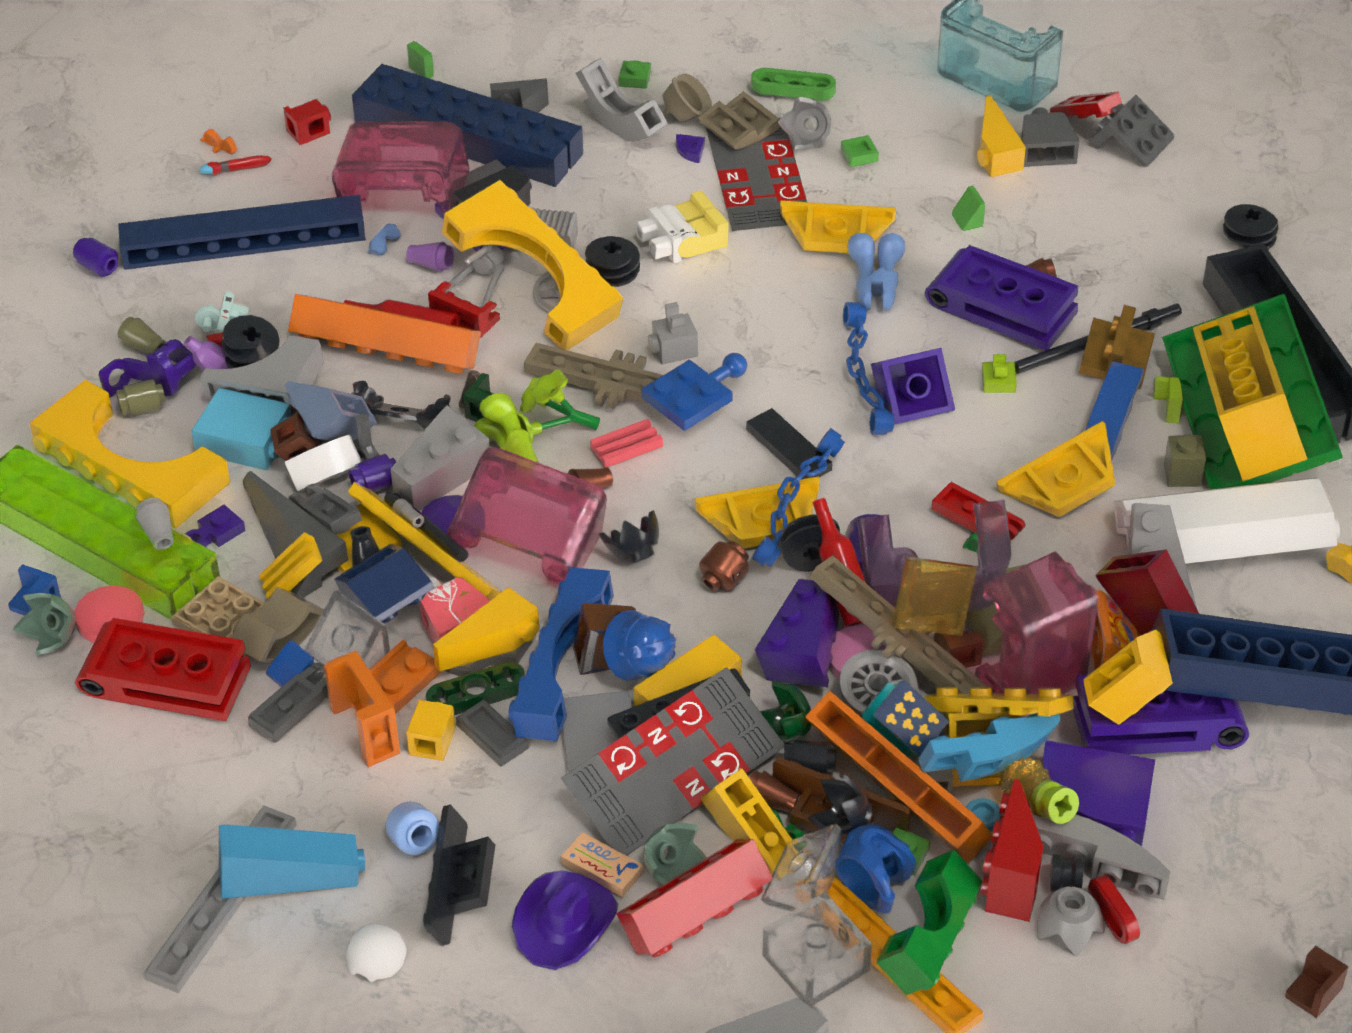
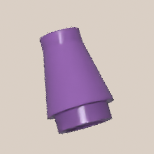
[406,242,454,272]

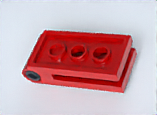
[75,618,251,721]

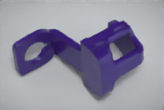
[98,339,196,397]

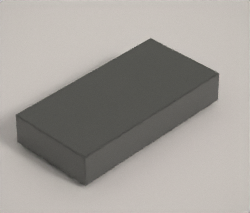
[456,699,529,767]

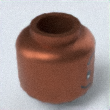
[699,540,749,591]

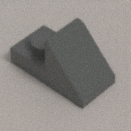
[490,78,549,113]

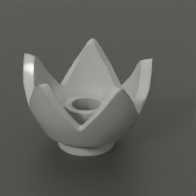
[778,97,831,149]
[1037,887,1105,956]

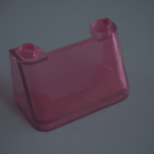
[447,447,607,584]

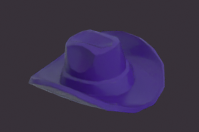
[512,870,618,970]

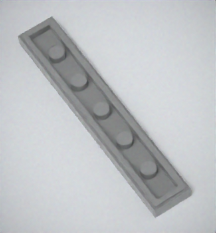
[144,805,296,993]

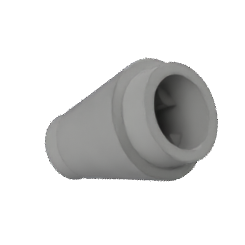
[135,498,174,550]

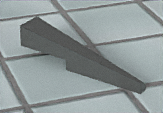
[243,471,348,598]

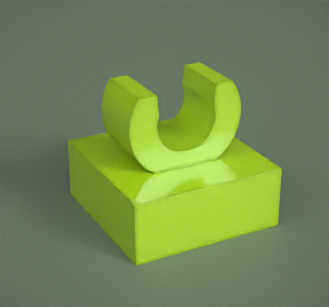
[982,354,1017,393]

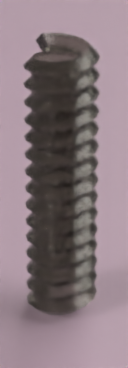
[458,370,480,409]

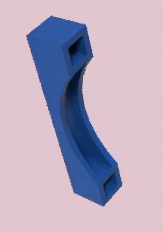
[508,567,614,741]

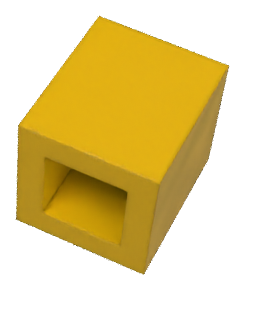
[406,700,456,761]

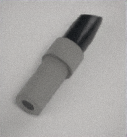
[384,491,424,527]

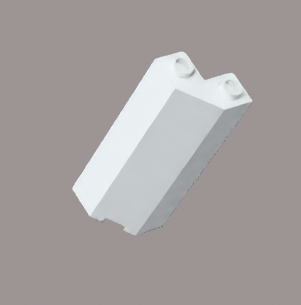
[1114,478,1340,564]

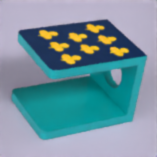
[860,681,949,758]

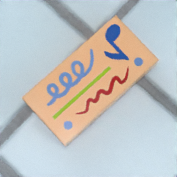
[561,832,644,898]

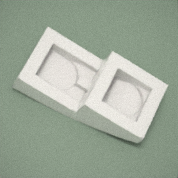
[285,435,362,492]

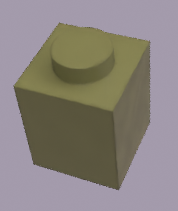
[1164,435,1206,487]

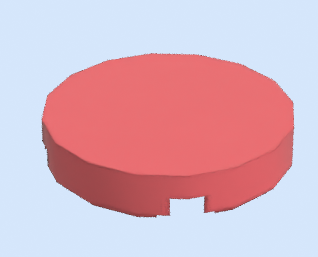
[74,585,145,643]

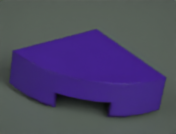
[676,134,705,163]

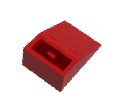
[980,779,1044,922]

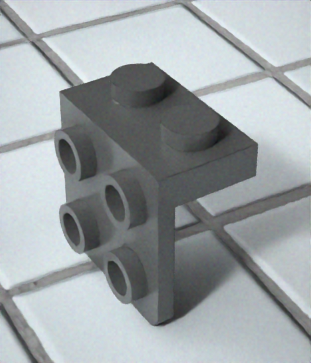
[1089,95,1174,167]

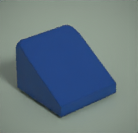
[266,640,314,687]

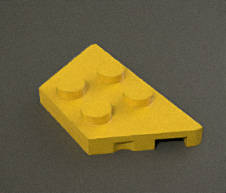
[780,201,896,254]
[996,421,1115,517]
[695,476,820,549]

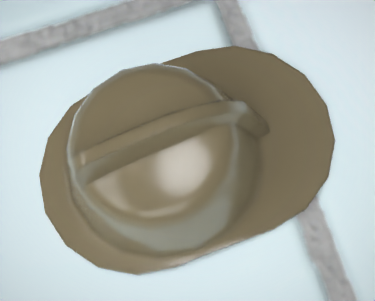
[662,73,712,122]

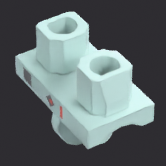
[195,291,249,334]

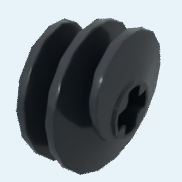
[1223,204,1279,250]
[585,236,640,287]
[222,315,280,368]
[780,515,840,572]

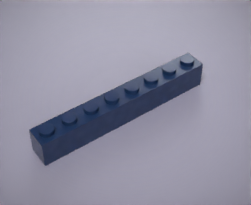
[118,195,366,270]

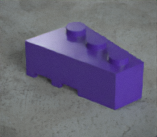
[755,579,840,688]

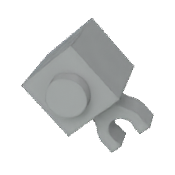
[648,302,698,365]

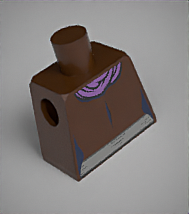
[573,603,636,675]

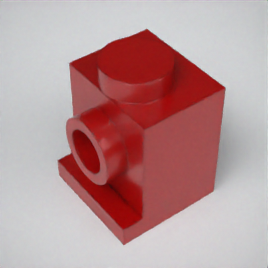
[283,99,331,145]

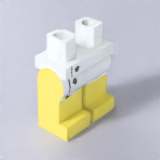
[636,190,729,264]

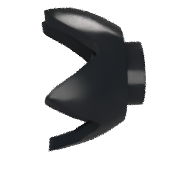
[598,510,659,565]
[808,771,872,837]

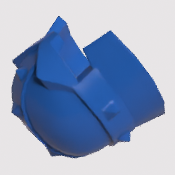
[603,610,676,681]

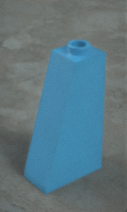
[218,825,365,899]

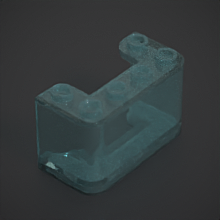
[937,0,1063,112]

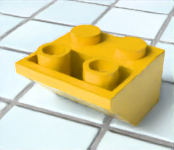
[1083,630,1173,725]

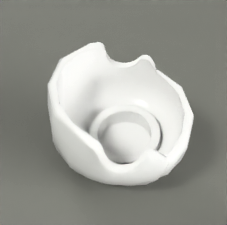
[345,923,407,982]

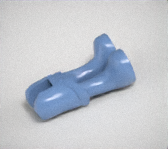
[848,233,905,311]

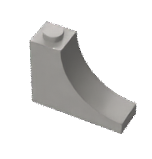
[200,335,324,415]

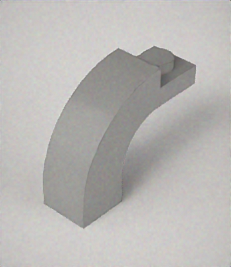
[575,58,668,141]

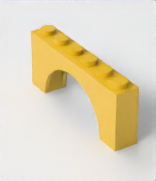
[442,180,623,350]
[30,379,230,529]

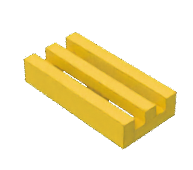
[258,532,323,599]

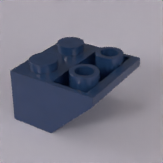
[334,544,435,624]

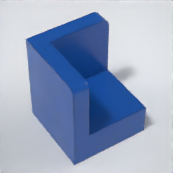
[8,564,61,616]

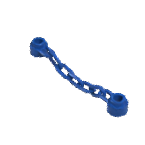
[843,302,894,435]
[751,428,845,567]

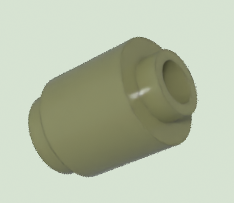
[116,379,166,417]

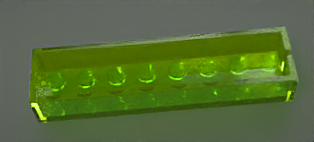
[0,444,220,620]

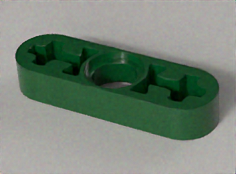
[426,662,525,716]

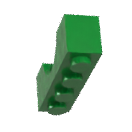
[876,849,982,995]

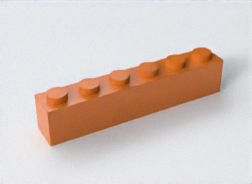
[288,294,481,373]
[805,691,992,864]

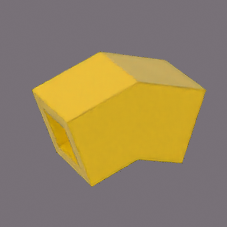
[1326,542,1352,584]

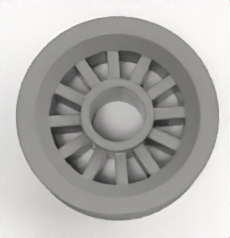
[836,649,917,716]

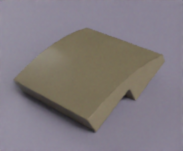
[698,91,781,150]

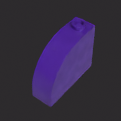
[1040,740,1155,846]

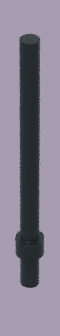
[1014,303,1182,374]

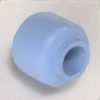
[386,801,439,855]

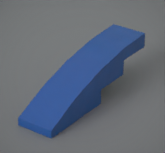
[1085,361,1144,461]

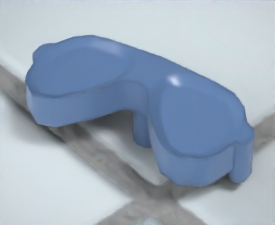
[368,223,401,255]

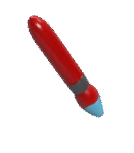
[199,155,272,175]

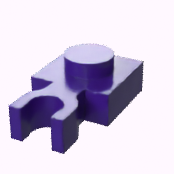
[184,504,246,556]

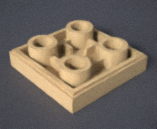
[171,576,265,638]

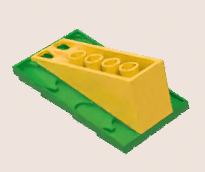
[1162,294,1343,489]

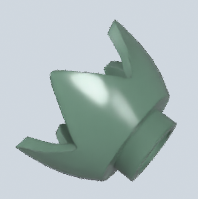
[13,593,76,656]
[643,823,707,884]

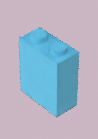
[191,388,292,471]

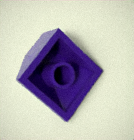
[871,348,955,424]

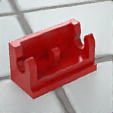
[428,281,500,339]

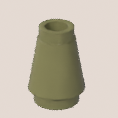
[117,317,166,354]

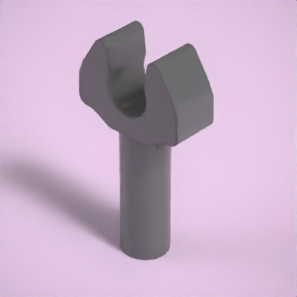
[353,414,379,461]

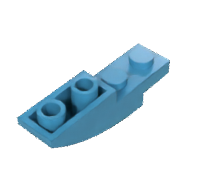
[918,713,1061,781]

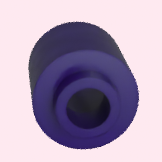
[73,238,119,277]
[348,454,396,492]

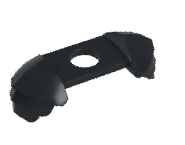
[351,380,451,428]

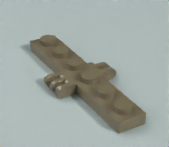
[524,343,663,409]
[810,555,993,694]

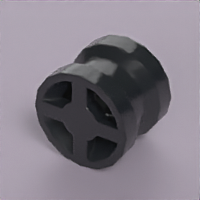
[1050,854,1084,892]

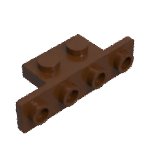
[772,757,911,844]

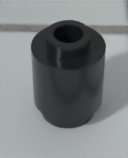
[784,740,836,774]

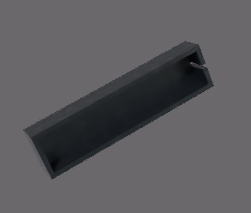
[1203,244,1352,443]

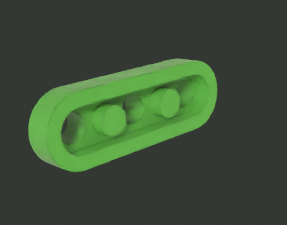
[751,68,836,101]

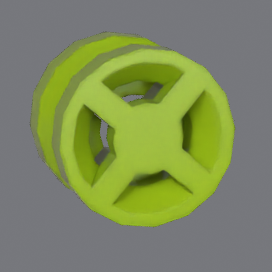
[1031,780,1079,824]

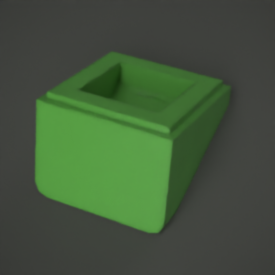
[952,185,985,231]

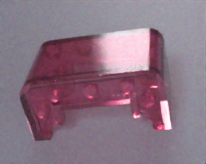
[332,122,470,214]
[975,551,1099,695]

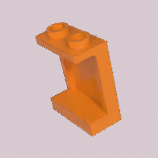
[324,650,400,768]

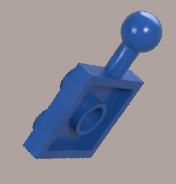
[641,353,747,431]

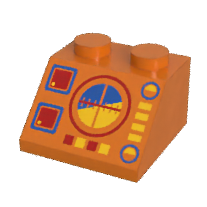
[1087,590,1142,671]

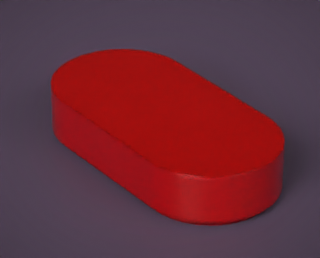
[1088,875,1140,944]

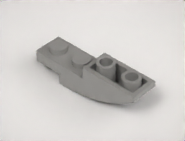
[1032,814,1170,900]

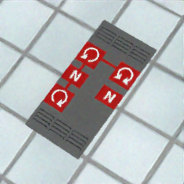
[706,127,807,231]
[561,667,785,856]

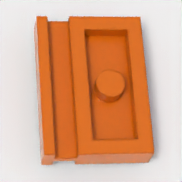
[369,640,442,714]

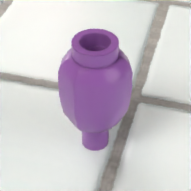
[183,336,232,371]

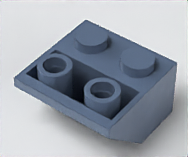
[285,381,377,441]

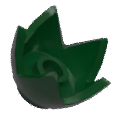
[760,681,812,742]

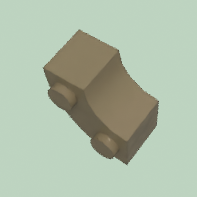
[231,587,325,663]

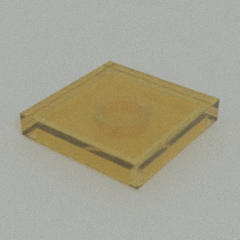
[892,556,977,636]

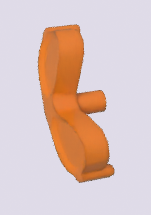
[200,128,238,155]

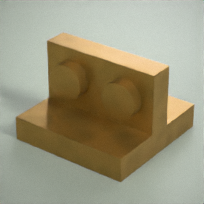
[1079,305,1155,389]

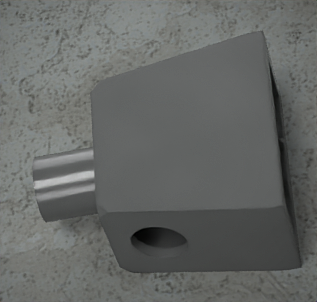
[1021,107,1080,167]

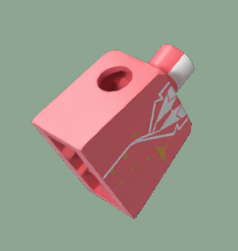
[419,577,491,643]

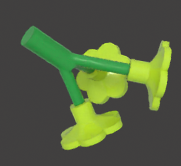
[517,370,600,445]

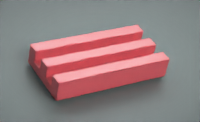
[590,419,663,468]

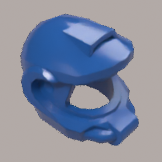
[835,824,916,914]

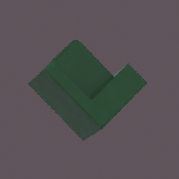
[463,373,494,422]

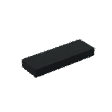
[746,408,832,479]

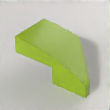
[1153,376,1183,424]

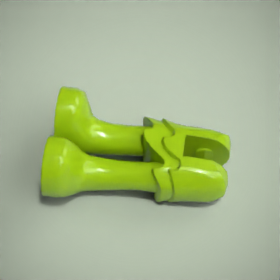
[474,393,540,489]

